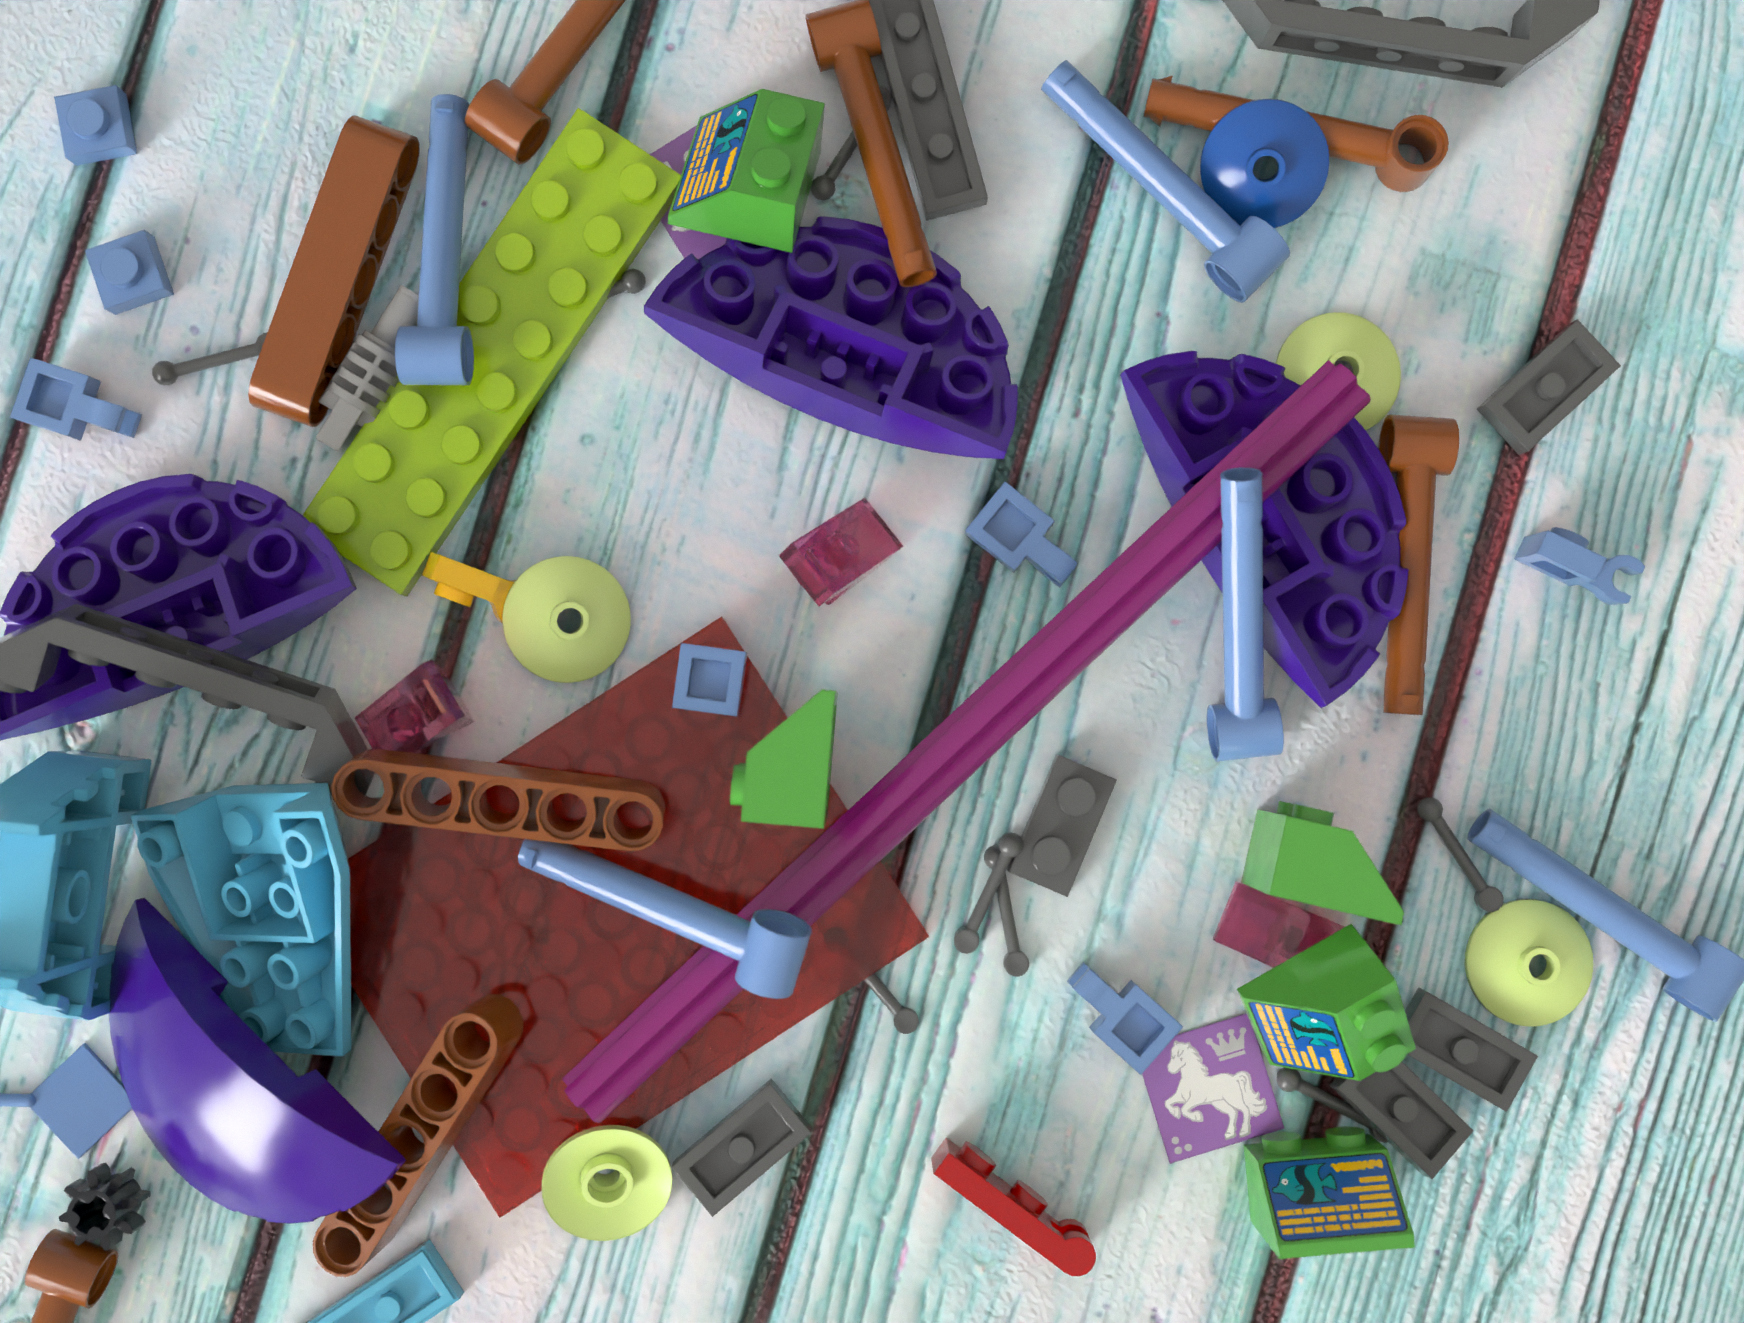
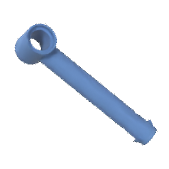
[1041,60,1290,303]
[395,94,474,385]
[1207,467,1284,762]
[1467,809,1744,1022]
[518,839,812,999]

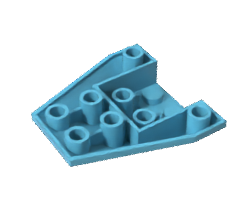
[130,783,352,1056]

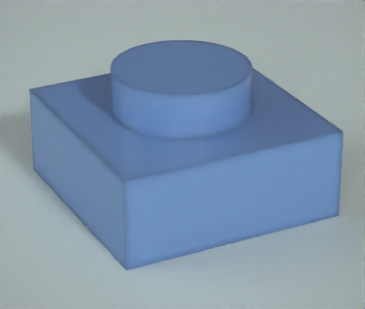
[54,85,137,166]
[85,230,174,315]
[672,643,748,717]

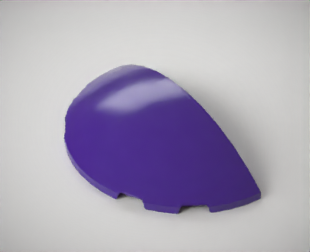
[644,216,1018,459]
[1120,351,1409,708]
[0,474,357,741]
[109,897,406,1224]

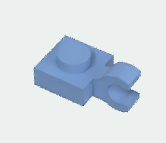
[10,357,142,440]
[965,482,1078,588]
[1514,527,1645,605]
[1067,962,1183,1075]

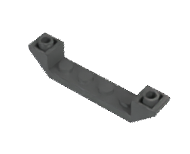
[1222,0,1600,88]
[0,604,375,796]

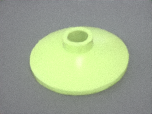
[1276,312,1401,430]
[502,556,631,683]
[1465,899,1593,1027]
[541,1125,672,1241]

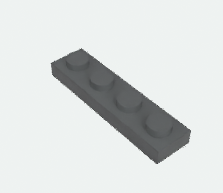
[869,0,988,221]

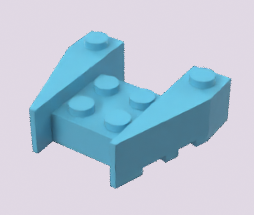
[0,750,152,1021]

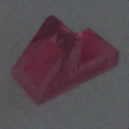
[779,497,904,607]
[354,660,474,754]
[1212,881,1359,968]

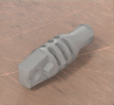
[316,285,419,451]

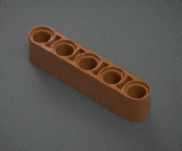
[248,115,420,427]
[331,749,665,851]
[313,994,523,1277]

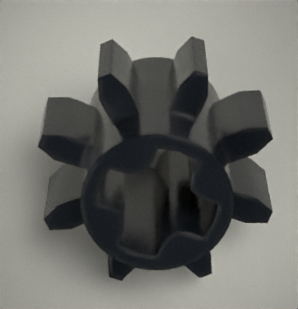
[59,1162,151,1251]

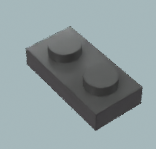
[1477,319,1621,455]
[1007,754,1117,897]
[1405,987,1538,1112]
[1330,1062,1474,1179]
[671,1078,812,1217]

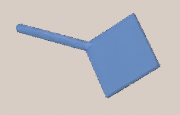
[0,1043,132,1159]

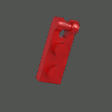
[931,1137,1096,1277]

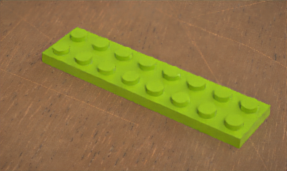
[303,108,681,596]

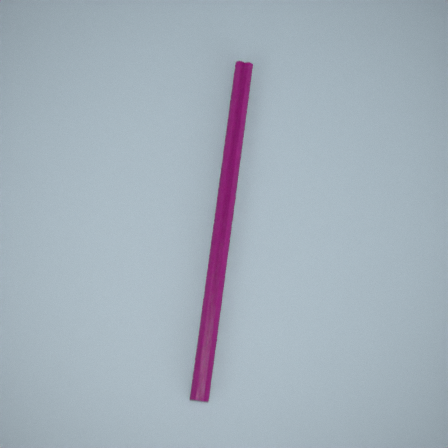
[562,360,1371,1123]

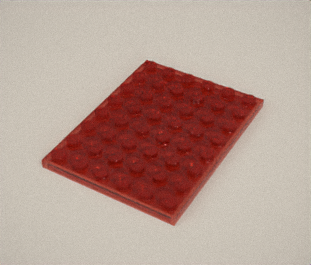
[348,616,930,1218]

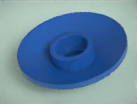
[1200,99,1329,228]

